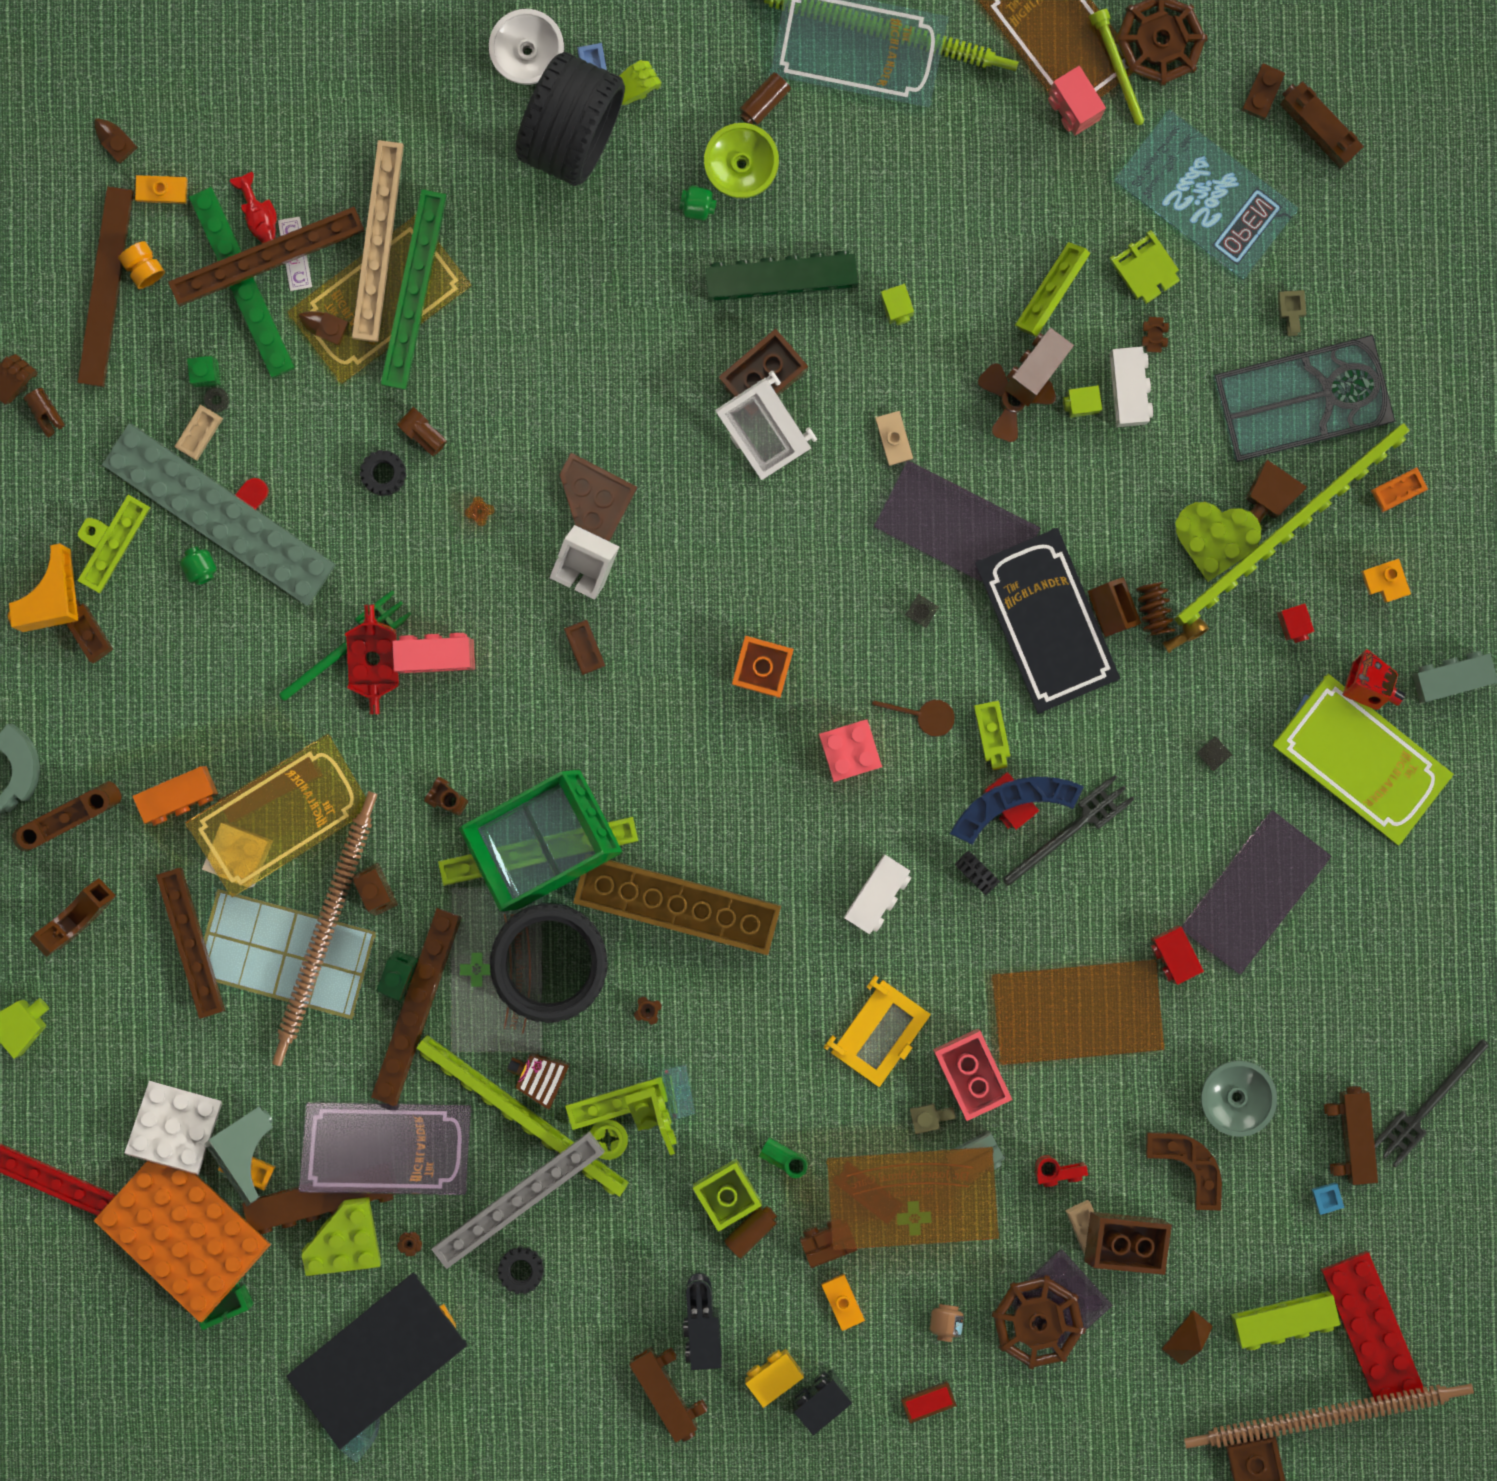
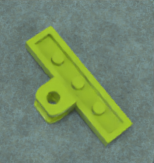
[77,495,151,593]

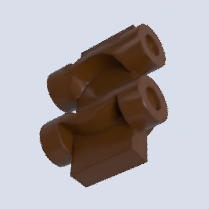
[1142,317,1169,353]

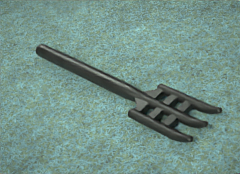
[1003,775,1135,886]
[1374,1040,1488,1168]

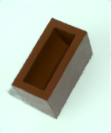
[1087,577,1142,637]

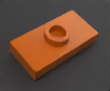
[1371,467,1428,512]

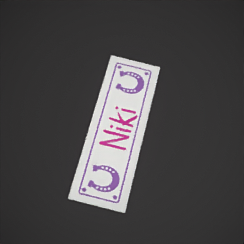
[278,217,312,291]

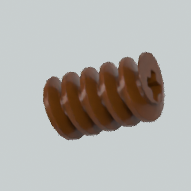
[1136,582,1175,636]

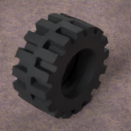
[360,450,407,496]
[954,850,1000,895]
[498,1246,544,1294]

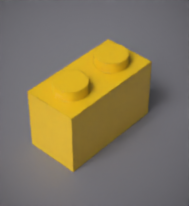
[745,1348,804,1408]

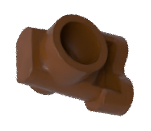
[424,776,468,816]

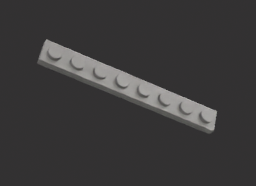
[431,1131,605,1269]

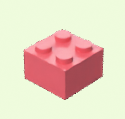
[1048,66,1106,136]
[819,719,882,782]

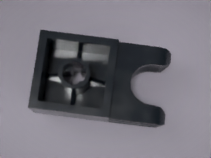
[683,1273,722,1370]

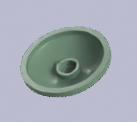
[1201,1061,1277,1137]

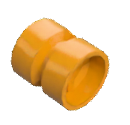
[118,241,165,289]

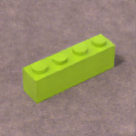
[1231,1291,1340,1350]

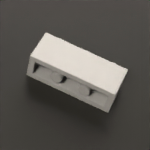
[1109,347,1153,427]
[844,854,911,934]

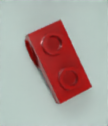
[1034,1155,1088,1187]

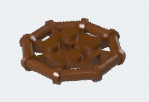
[1115,0,1208,86]
[992,1275,1086,1370]

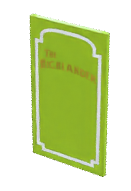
[1272,674,1454,846]

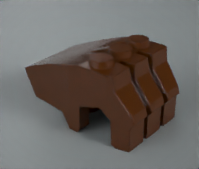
[0,354,38,405]

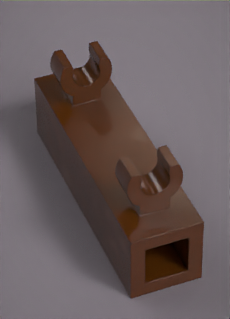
[1280,81,1364,169]
[1324,1086,1378,1185]
[629,1347,708,1443]

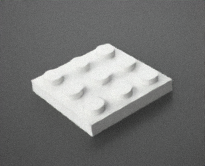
[125,1081,222,1175]

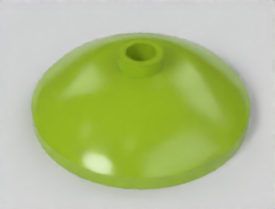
[704,123,779,198]

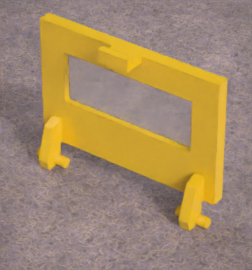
[823,975,931,1087]

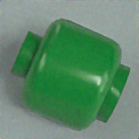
[679,185,717,221]
[180,547,217,586]

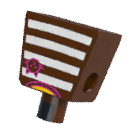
[507,1053,570,1109]

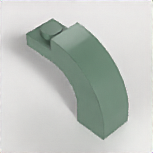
[0,724,40,814]

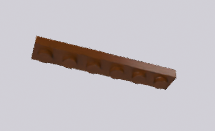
[156,868,225,1019]

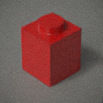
[1277,603,1315,643]

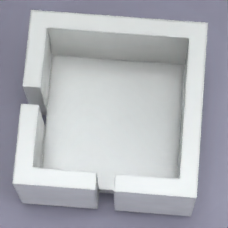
[550,525,619,600]

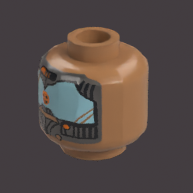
[930,1304,964,1342]

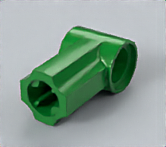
[759,1137,808,1178]

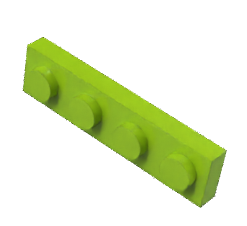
[1015,242,1090,337]
[565,1076,669,1130]

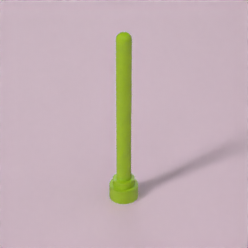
[1089,8,1144,125]

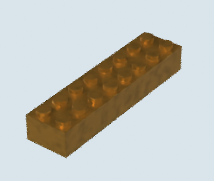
[573,854,781,955]

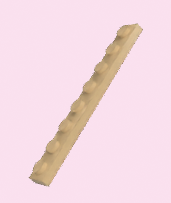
[352,140,404,342]

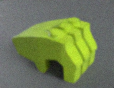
[619,60,662,105]

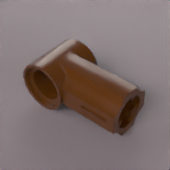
[396,407,448,457]

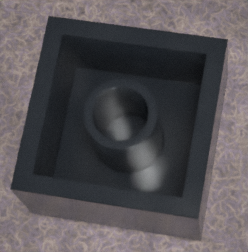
[793,1369,852,1436]

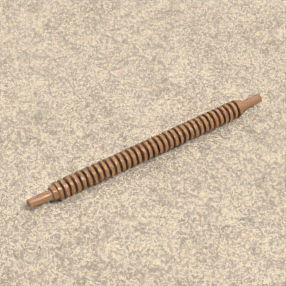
[272,791,378,1066]
[1184,1383,1474,1449]

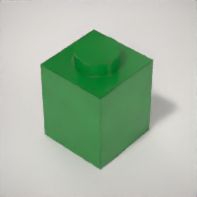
[187,356,221,388]

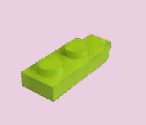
[974,700,1010,770]

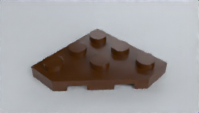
[559,453,638,542]

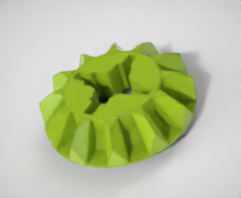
[590,1120,628,1160]

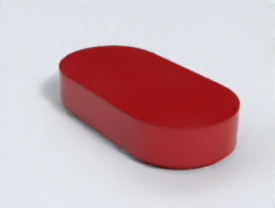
[235,478,269,510]

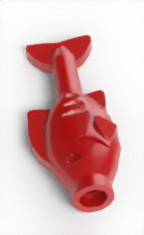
[229,172,277,243]

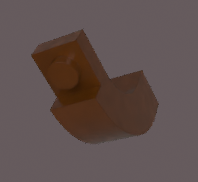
[30,878,116,957]

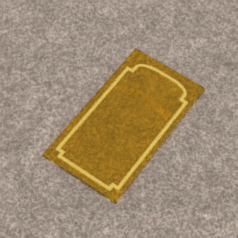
[287,215,472,384]
[185,733,366,898]

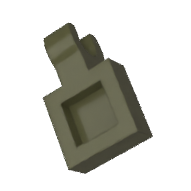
[1278,290,1306,337]
[910,1103,955,1134]

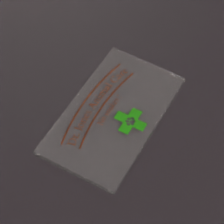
[451,886,542,1053]

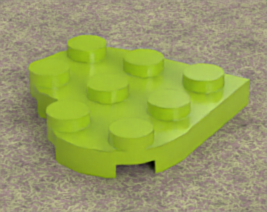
[1175,502,1261,582]

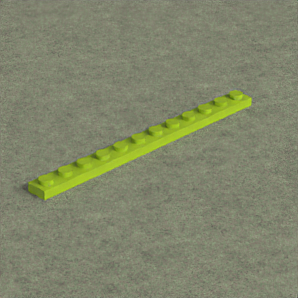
[1173,423,1410,626]

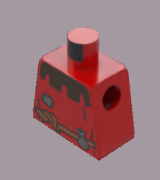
[1342,649,1405,710]

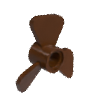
[978,363,1056,443]

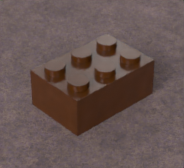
[718,328,808,419]
[1084,1212,1172,1275]

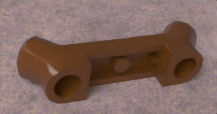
[12,781,122,851]

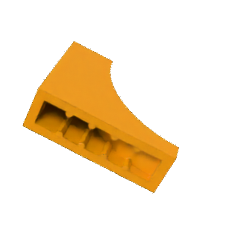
[8,543,78,632]

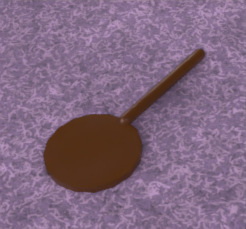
[872,700,955,737]

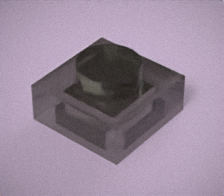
[905,594,939,629]
[1196,736,1232,771]

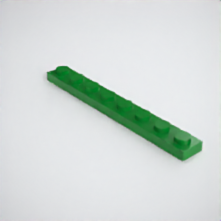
[189,187,295,378]
[381,189,447,390]

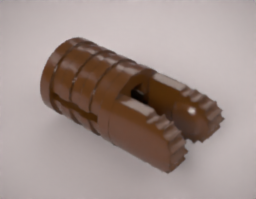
[23,388,65,438]

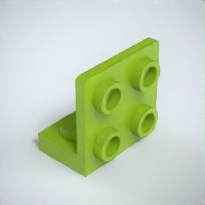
[625,1087,677,1155]

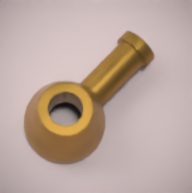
[1163,617,1209,653]

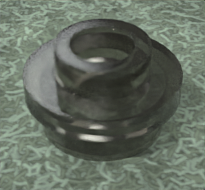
[204,387,229,413]

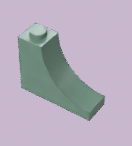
[205,1107,273,1206]

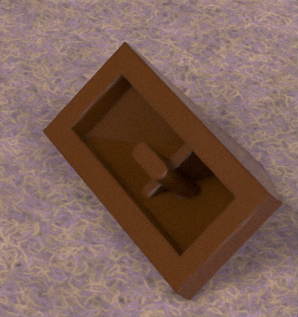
[1161,1310,1213,1365]

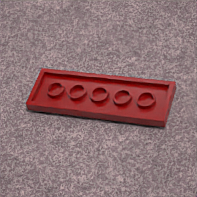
[1320,1251,1423,1402]

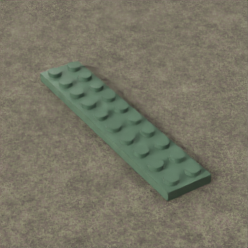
[102,423,336,606]

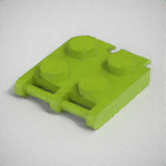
[1109,230,1180,304]

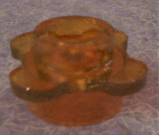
[465,496,495,526]

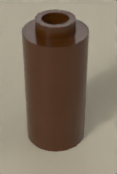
[739,72,791,126]
[724,1206,777,1259]

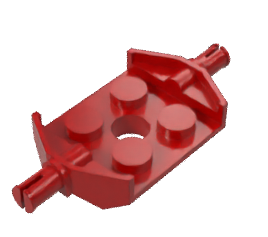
[345,604,399,715]

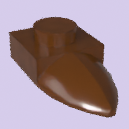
[95,118,138,164]
[298,311,349,346]

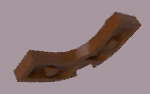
[1146,1132,1222,1211]

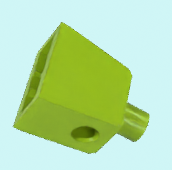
[0,998,49,1059]

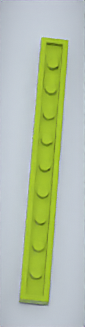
[417,1035,629,1197]

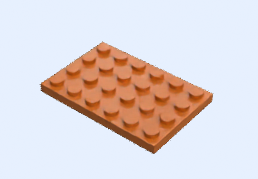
[94,1161,271,1322]

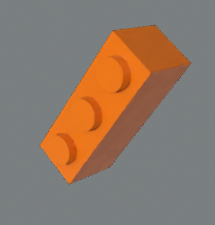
[133,766,218,826]

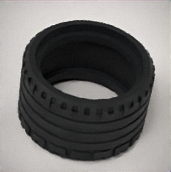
[515,52,625,186]
[490,903,608,1023]

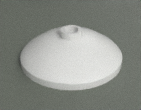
[489,9,564,85]

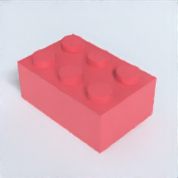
[393,633,475,673]
[933,1029,1012,1121]

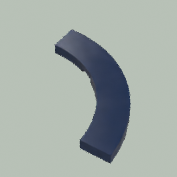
[949,777,1084,845]

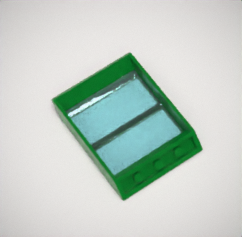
[459,770,623,912]

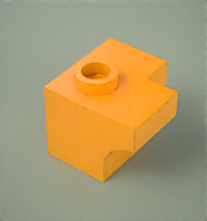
[1361,559,1411,603]

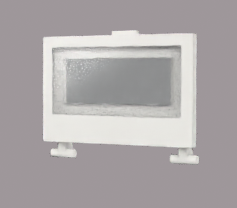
[715,371,817,480]

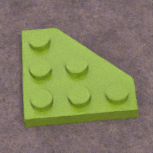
[301,1197,381,1276]

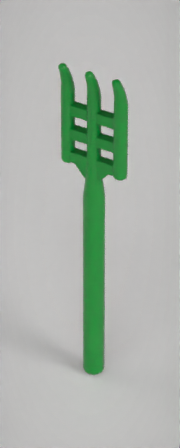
[279,591,411,701]

